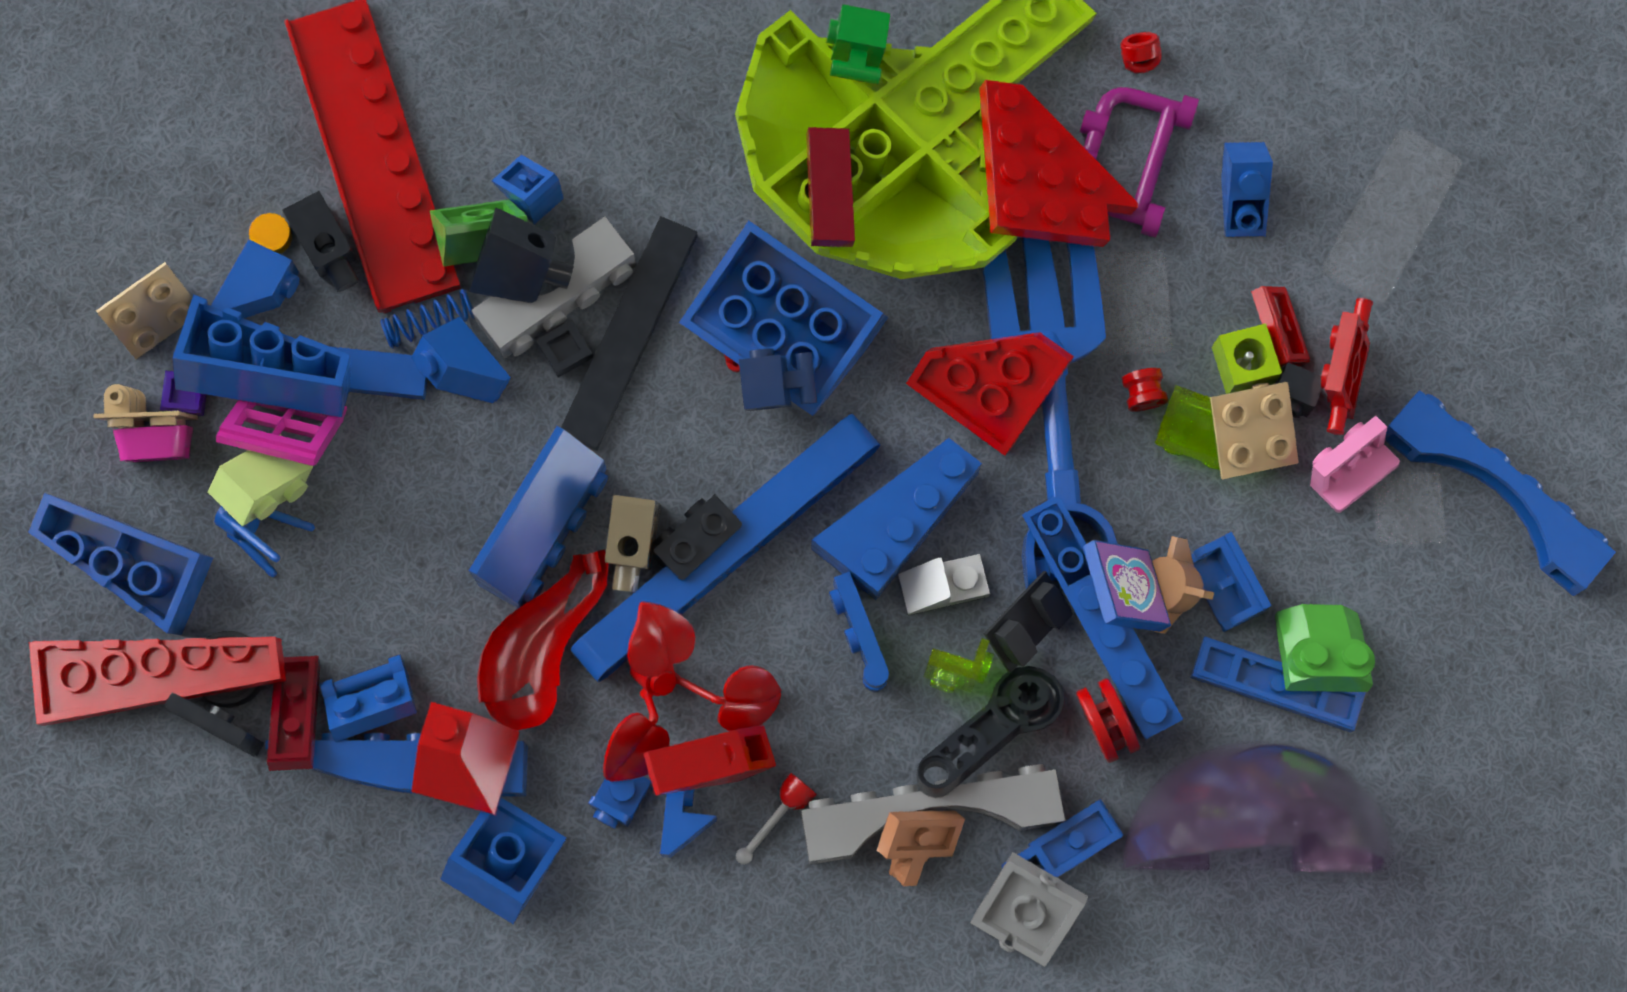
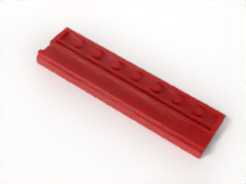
[284,0,462,314]

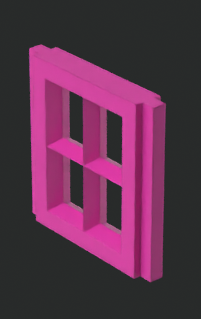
[216,400,347,466]

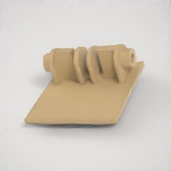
[96,262,192,359]
[1210,382,1299,479]
[94,384,198,429]

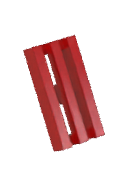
[1251,286,1310,367]

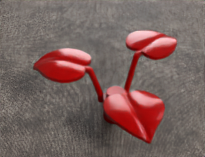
[603,602,782,782]

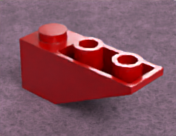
[643,725,776,795]

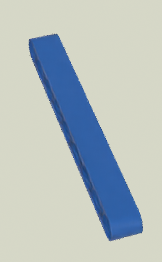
[570,414,880,682]

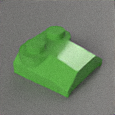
[1275,604,1375,692]

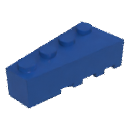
[811,438,982,600]

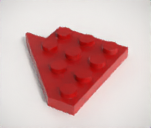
[979,79,1138,247]

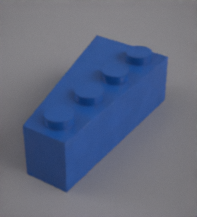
[172,294,351,417]
[28,493,213,635]

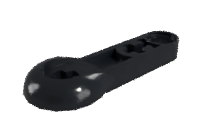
[917,666,1065,798]

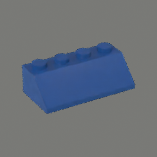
[469,426,608,608]

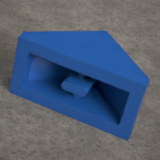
[492,155,564,225]

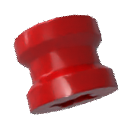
[1122,368,1169,412]

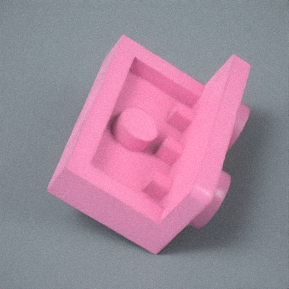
[1310,416,1400,513]

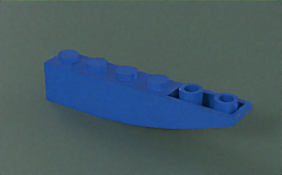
[1022,495,1183,740]
[265,733,528,797]

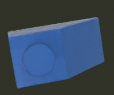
[211,239,300,319]
[411,317,511,403]

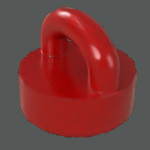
[1120,32,1162,73]

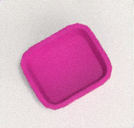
[113,425,193,463]

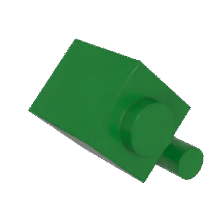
[826,4,891,85]

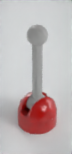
[736,773,817,865]

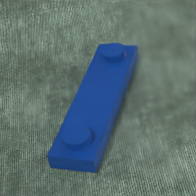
[1190,636,1366,732]

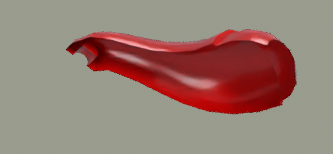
[477,549,608,730]

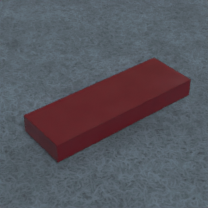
[806,127,855,247]
[267,655,320,771]

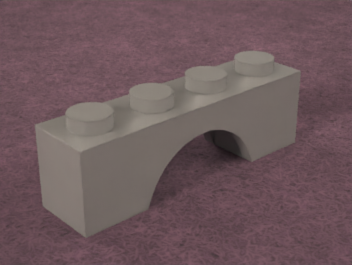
[471,217,636,359]

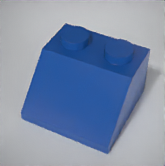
[440,798,566,924]

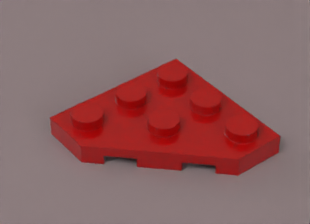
[906,332,1074,456]

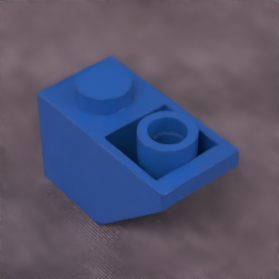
[1221,142,1273,237]

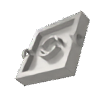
[970,852,1088,967]

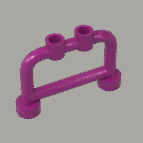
[1080,87,1199,238]

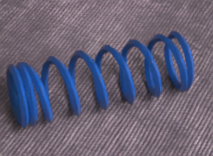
[380,289,475,349]

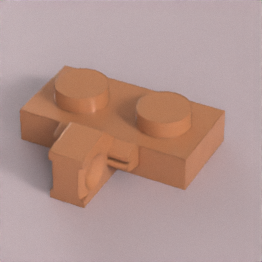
[877,811,965,886]

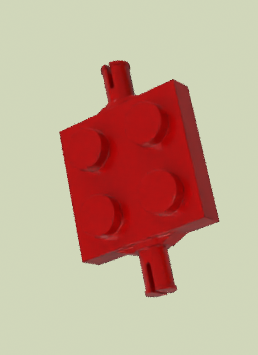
[1321,298,1373,435]

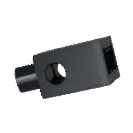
[282,191,359,292]
[469,208,574,303]

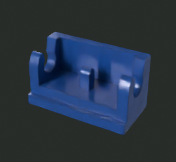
[1191,532,1271,632]

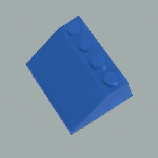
[679,221,889,416]

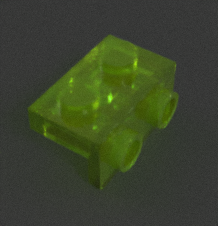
[1155,385,1220,470]
[923,638,994,693]

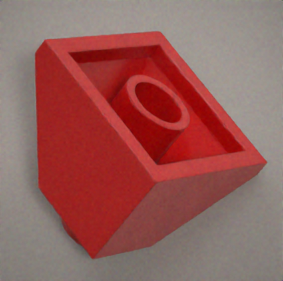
[411,702,520,815]

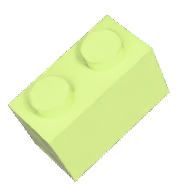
[208,434,313,526]

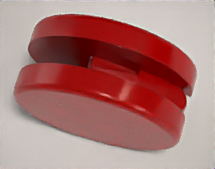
[1076,678,1140,763]

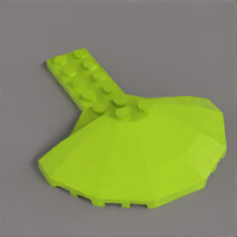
[735,0,1096,279]

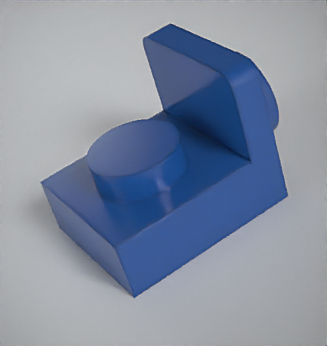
[588,776,652,829]

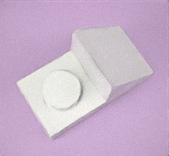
[898,554,990,615]

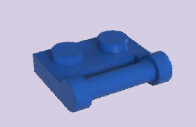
[320,654,417,742]

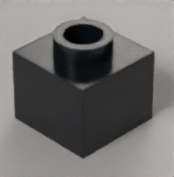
[1276,362,1323,418]

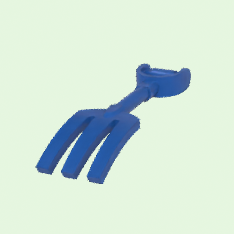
[982,237,1117,589]

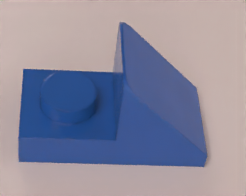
[660,789,717,858]

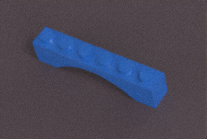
[1385,390,1616,596]

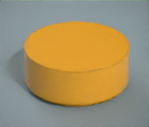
[249,213,292,254]

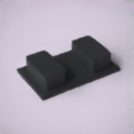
[984,571,1073,673]

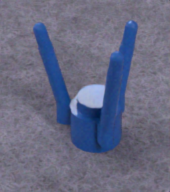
[214,506,315,577]

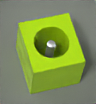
[1212,323,1282,394]

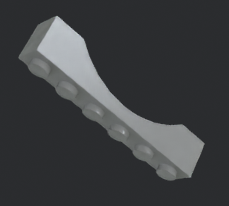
[801,764,1065,865]

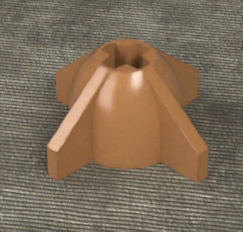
[1152,536,1214,633]

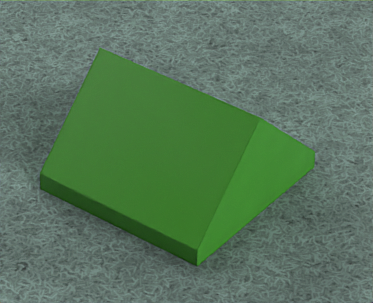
[430,199,527,266]

